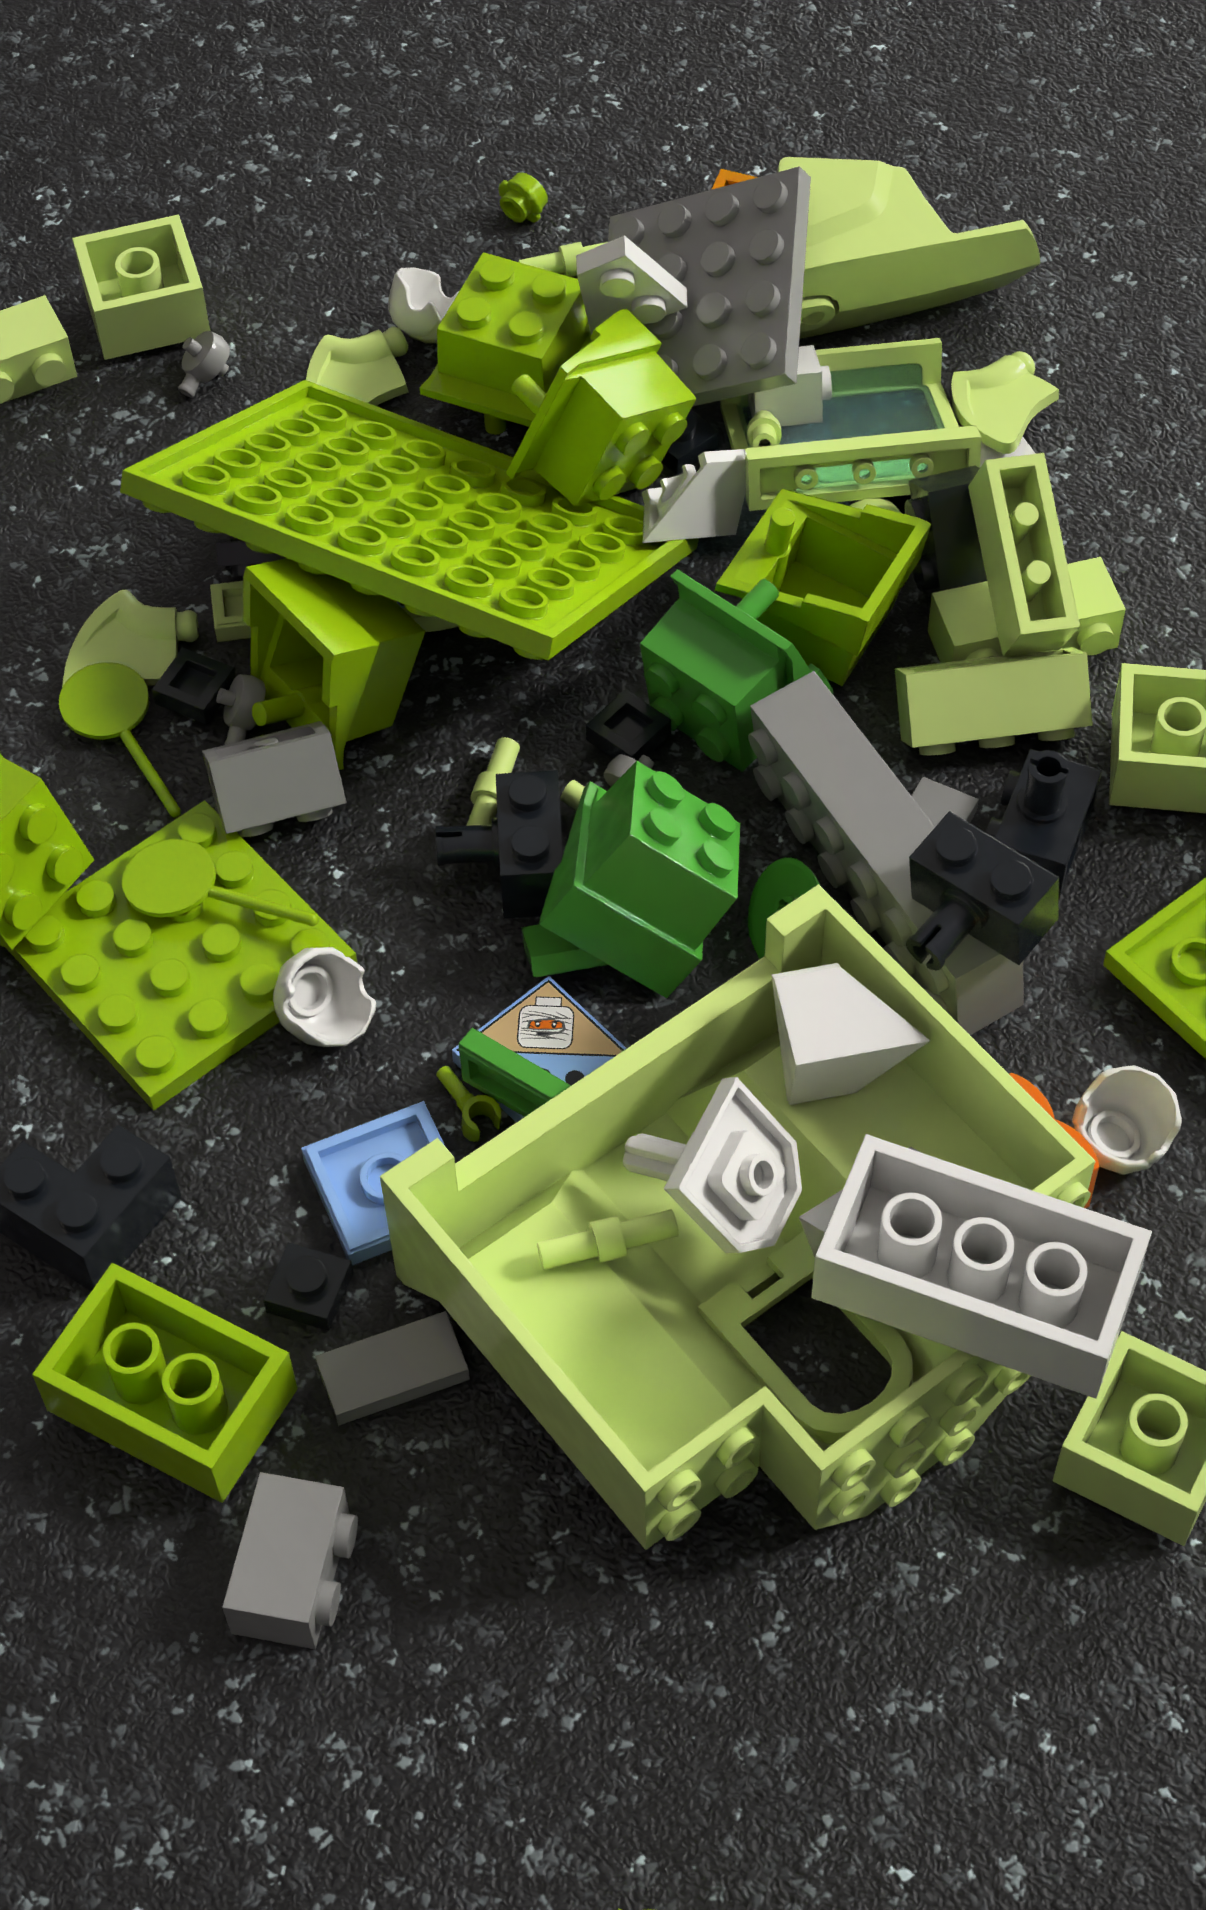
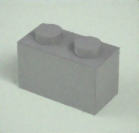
[202,721,347,837]
[222,1472,358,1650]

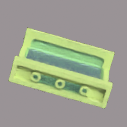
[720,338,981,511]

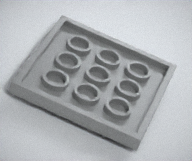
[608,166,811,406]

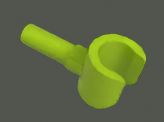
[436,1066,501,1142]

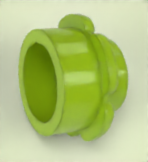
[498,172,548,222]

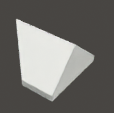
[642,449,746,543]
[772,963,930,1105]

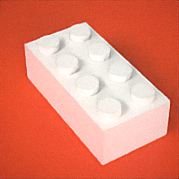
[811,1134,1152,1399]

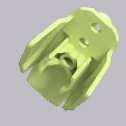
[777,157,1040,338]

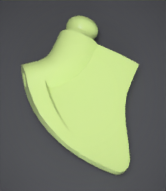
[306,326,408,406]
[951,351,1059,454]
[62,590,199,687]

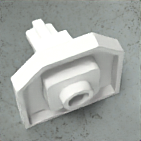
[623,1077,802,1253]

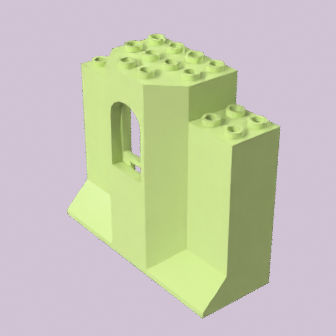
[380,884,1095,1550]

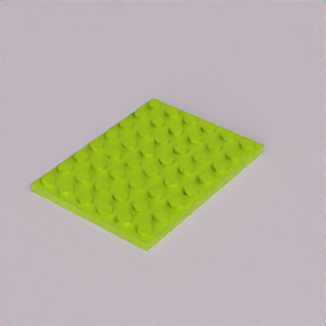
[120,380,699,660]

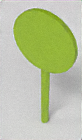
[59,662,181,817]
[122,839,319,926]

